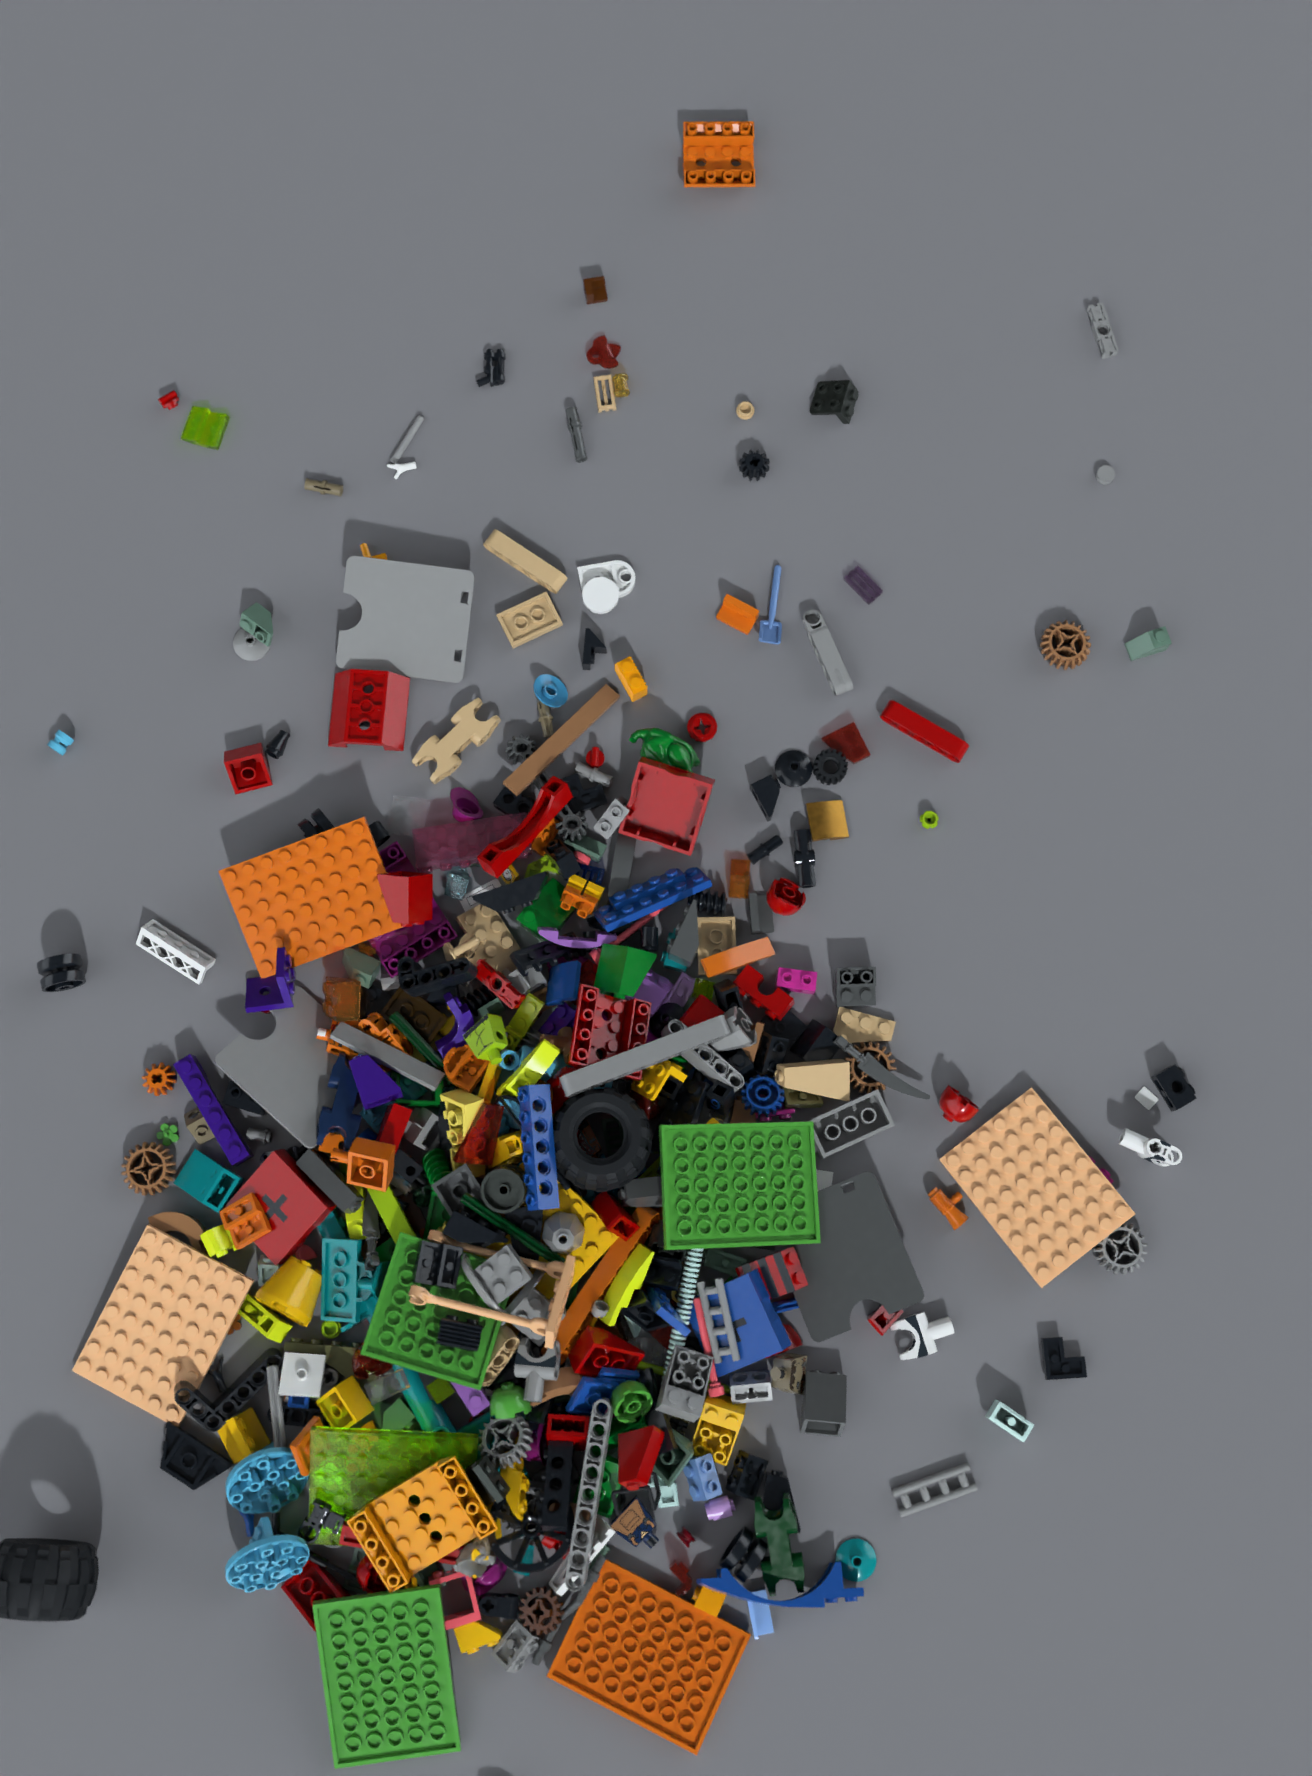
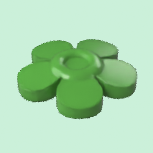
[157,1123,179,1146]

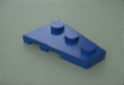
[645,1286,691,1337]

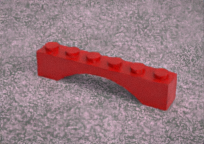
[477,775,573,879]

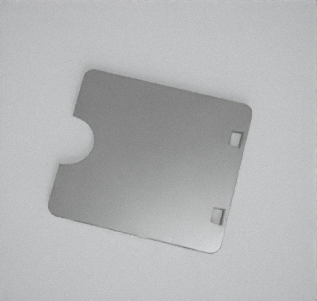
[336,556,475,683]
[215,986,390,1148]

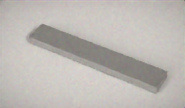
[330,1021,445,1091]

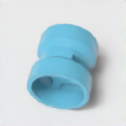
[47,729,74,756]

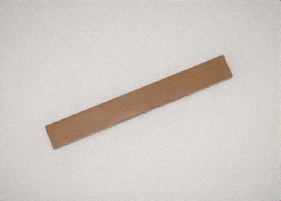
[503,684,620,796]

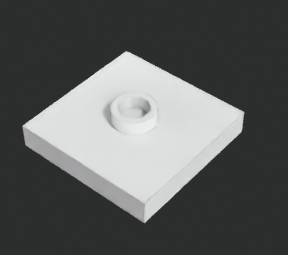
[278,1352,326,1398]

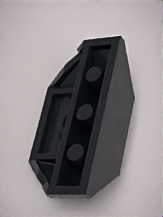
[472,871,549,914]

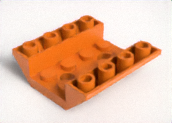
[683,121,755,187]

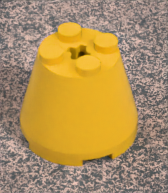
[254,1256,322,1327]

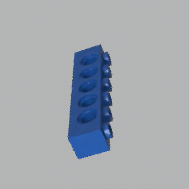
[518,1084,560,1211]

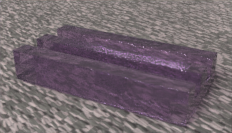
[843,565,883,605]

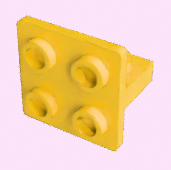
[217,1407,271,1464]

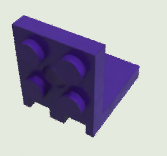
[245,947,296,1013]

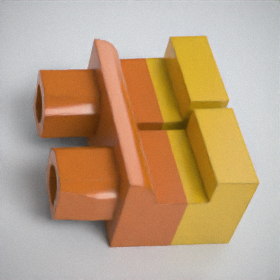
[560,874,605,919]

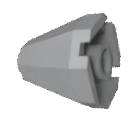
[708,1006,757,1052]
[542,1211,585,1255]

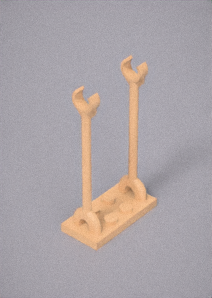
[408,1230,576,1349]

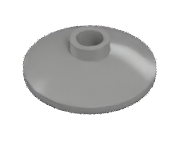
[233,628,271,661]

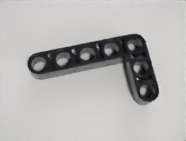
[174,1348,283,1432]

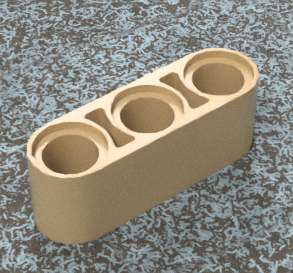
[482,1325,520,1386]

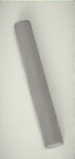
[390,415,424,464]

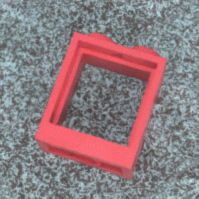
[428,1567,481,1630]

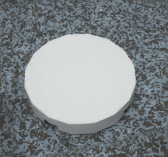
[582,577,619,614]

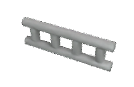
[696,1278,741,1364]
[891,1462,978,1518]

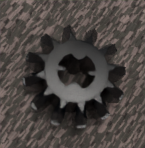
[739,449,770,481]

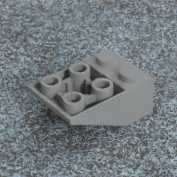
[655,1345,714,1423]

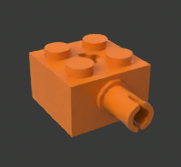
[330,1137,395,1192]

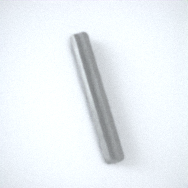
[266,1365,287,1447]

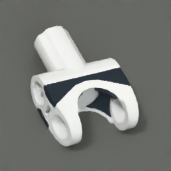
[1118,1128,1182,1167]
[890,1311,954,1360]

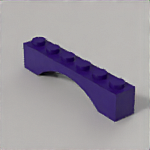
[173,1054,254,1166]

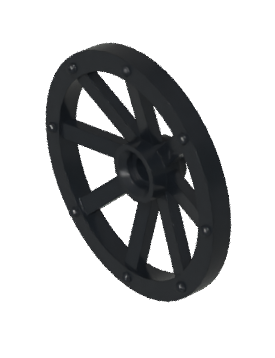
[488,1481,575,1573]

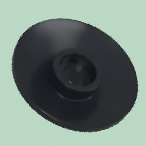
[775,750,813,787]
[650,1003,685,1038]

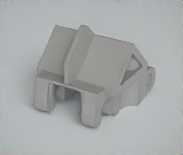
[502,967,548,997]
[404,1107,441,1152]

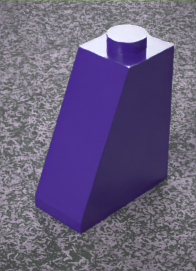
[349,1055,403,1110]

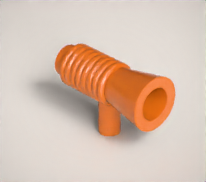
[927,1187,969,1231]

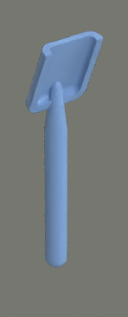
[759,565,782,645]

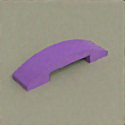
[537,927,617,948]

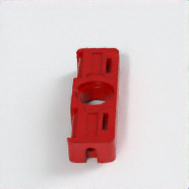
[476,959,525,1009]

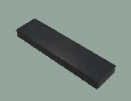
[636,1368,677,1455]

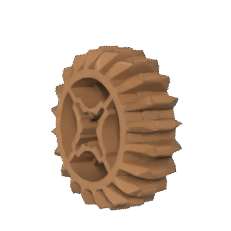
[1040,620,1091,670]
[844,1041,896,1094]
[121,1142,176,1196]

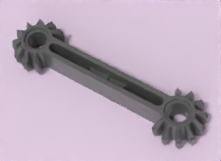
[505,733,588,843]

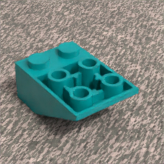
[174,1149,245,1213]

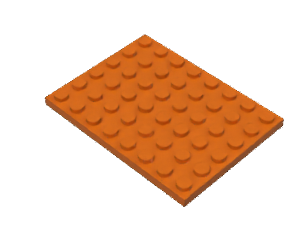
[219,816,402,978]
[546,1559,751,1755]

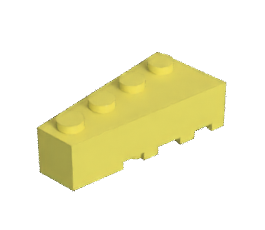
[440,1089,486,1178]

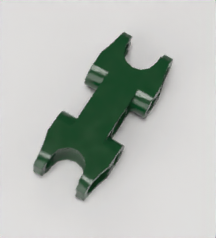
[754,1493,805,1596]

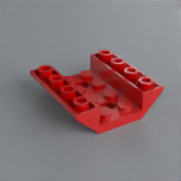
[328,669,410,751]
[568,984,652,1080]

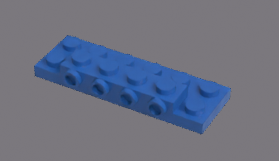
[593,867,712,932]

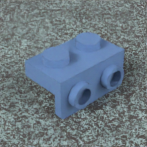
[683,1453,722,1502]

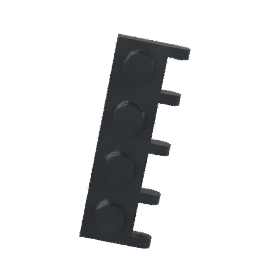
[509,931,586,977]

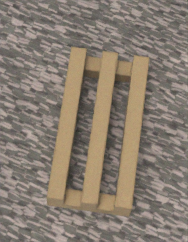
[593,374,616,413]

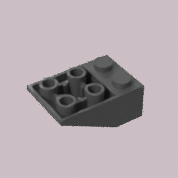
[667,899,699,968]

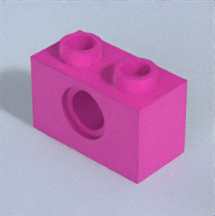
[775,967,817,995]

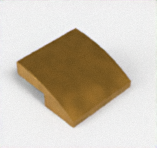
[805,800,849,842]

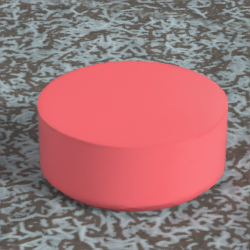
[573,850,591,866]

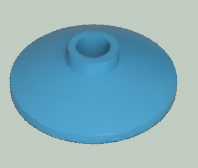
[533,674,568,708]

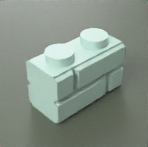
[985,1399,1034,1442]

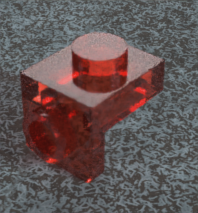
[669,1560,693,1596]

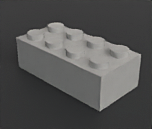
[807,1089,895,1159]

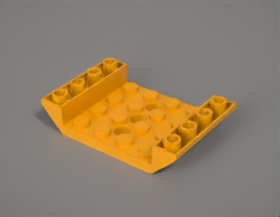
[347,1455,499,1593]

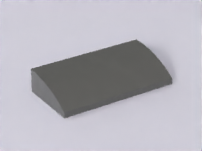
[431,1163,506,1255]

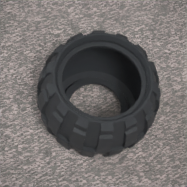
[553,1087,652,1192]
[0,1538,99,1621]

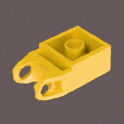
[485,1128,536,1169]

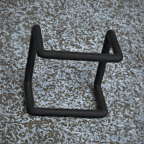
[611,1471,661,1516]

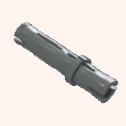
[565,407,587,462]

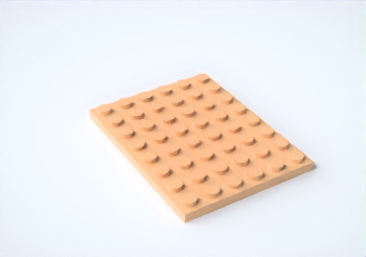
[939,1087,1135,1288]
[72,1224,255,1427]

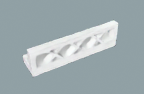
[136,919,216,985]

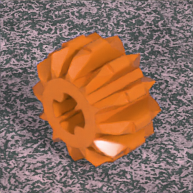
[142,1062,177,1096]

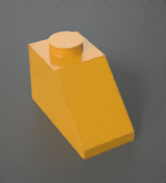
[692,1573,734,1618]

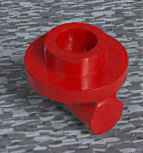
[158,390,179,410]
[586,747,605,768]

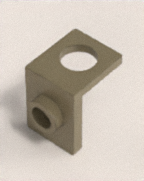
[184,1107,215,1145]

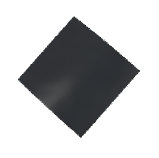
[412,1240,463,1289]

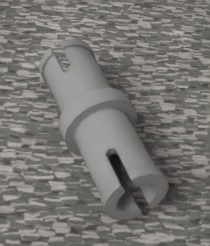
[574,762,614,788]

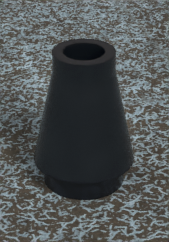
[265,730,290,759]

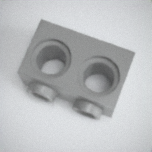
[729,1369,773,1404]

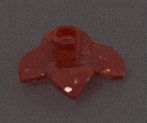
[587,335,621,369]

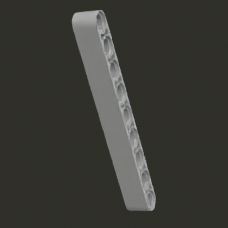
[559,1015,732,1098]
[565,1397,613,1592]

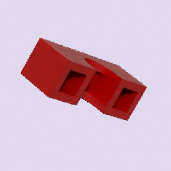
[733,964,794,1021]

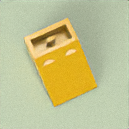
[692,1391,746,1466]

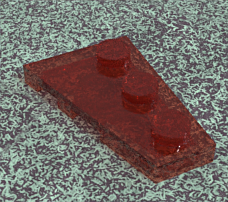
[453,1103,504,1165]

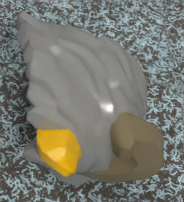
[453,1536,496,1579]

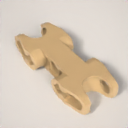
[412,698,501,785]

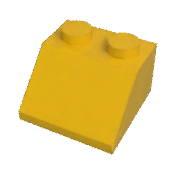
[315,1375,375,1436]

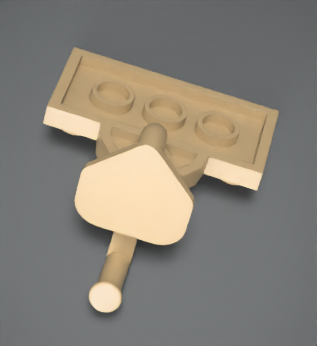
[443,904,521,982]

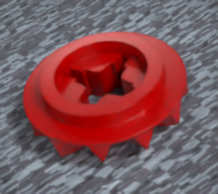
[687,713,717,742]

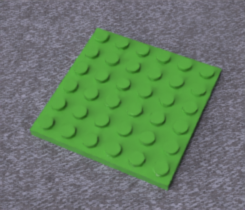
[360,1232,509,1391]

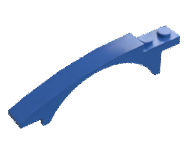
[696,1562,864,1608]

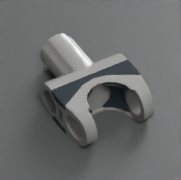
[514,1337,561,1403]

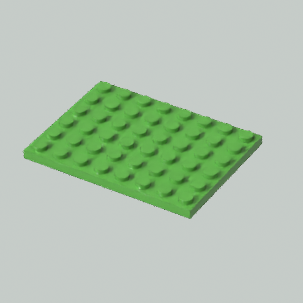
[659,1122,821,1250]
[312,1584,461,1769]

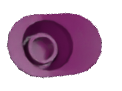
[450,787,483,827]
[525,1421,548,1467]
[461,1556,507,1596]

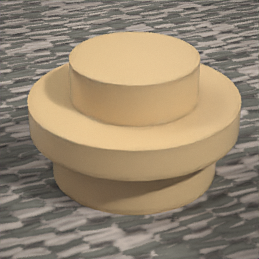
[736,401,754,420]

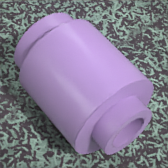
[704,1495,736,1521]

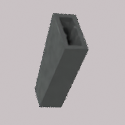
[296,1148,364,1214]
[617,1176,662,1207]

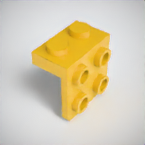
[631,1060,687,1101]

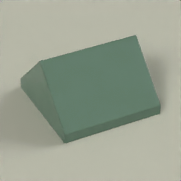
[653,1428,694,1487]

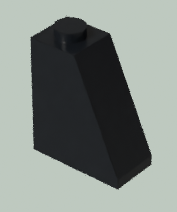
[762,1469,800,1533]

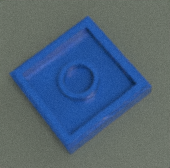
[565,1376,619,1416]

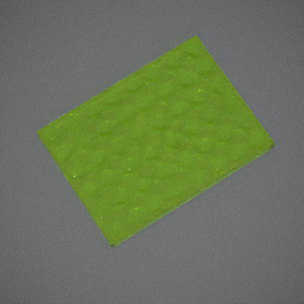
[309,1426,478,1546]

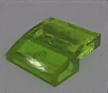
[181,406,230,450]

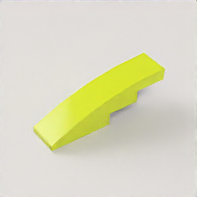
[599,1243,655,1326]

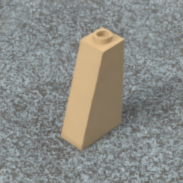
[775,1059,850,1101]

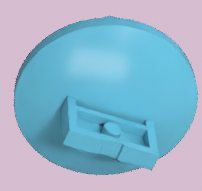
[225,1441,309,1514]
[225,1517,310,1593]

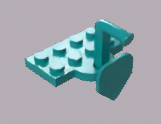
[321,1237,390,1323]

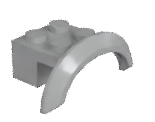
[461,1244,534,1314]
[500,1269,567,1347]

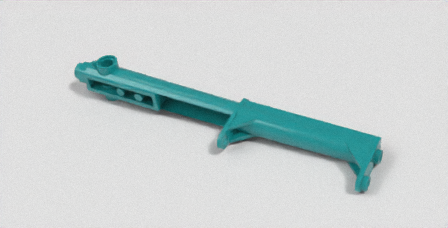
[317,1206,467,1468]

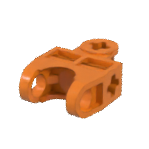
[358,1012,413,1072]

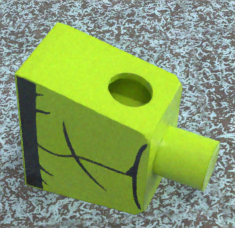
[463,1013,508,1065]

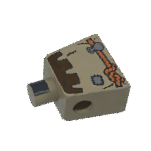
[770,1353,807,1395]

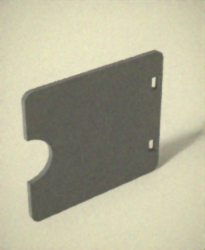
[774,1171,924,1342]

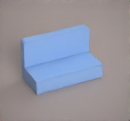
[747,1588,774,1640]

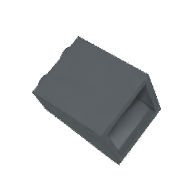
[800,1370,847,1437]

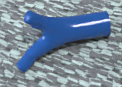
[238,1511,254,1537]

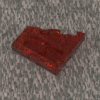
[821,722,871,764]

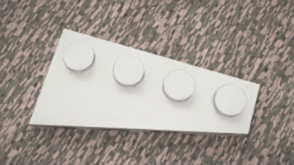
[548,1514,615,1596]

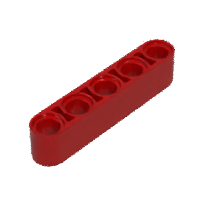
[880,700,969,763]

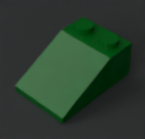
[516,878,577,942]

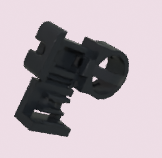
[298,1498,347,1544]

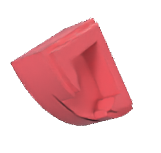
[295,1244,317,1261]

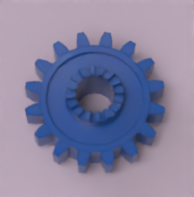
[741,1074,784,1118]

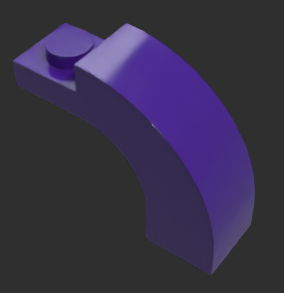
[435,991,474,1059]

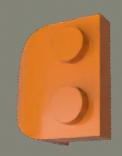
[443,1044,490,1093]

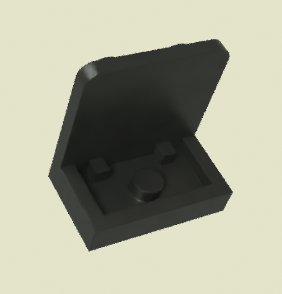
[810,380,859,424]
[464,1455,511,1507]

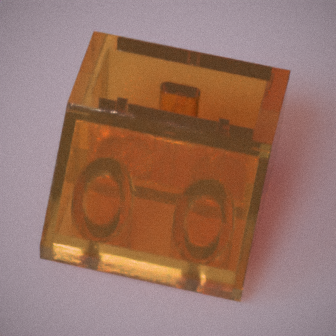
[322,977,361,1022]

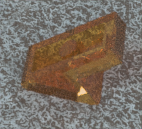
[729,859,750,899]

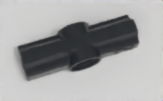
[794,829,816,888]

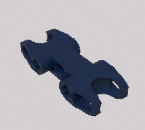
[316,1051,362,1151]

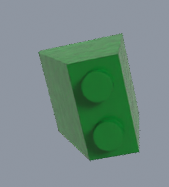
[594,943,657,999]

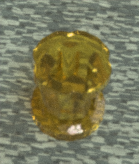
[612,373,630,398]

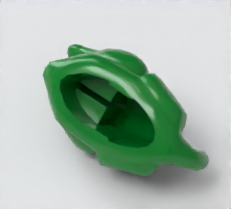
[629,728,700,772]

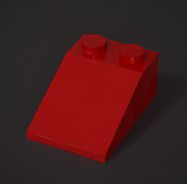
[568,1326,645,1377]
[281,1560,351,1632]

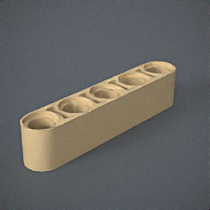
[483,529,567,594]

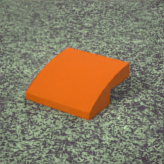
[219,1193,272,1250]

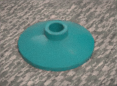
[835,1538,877,1582]

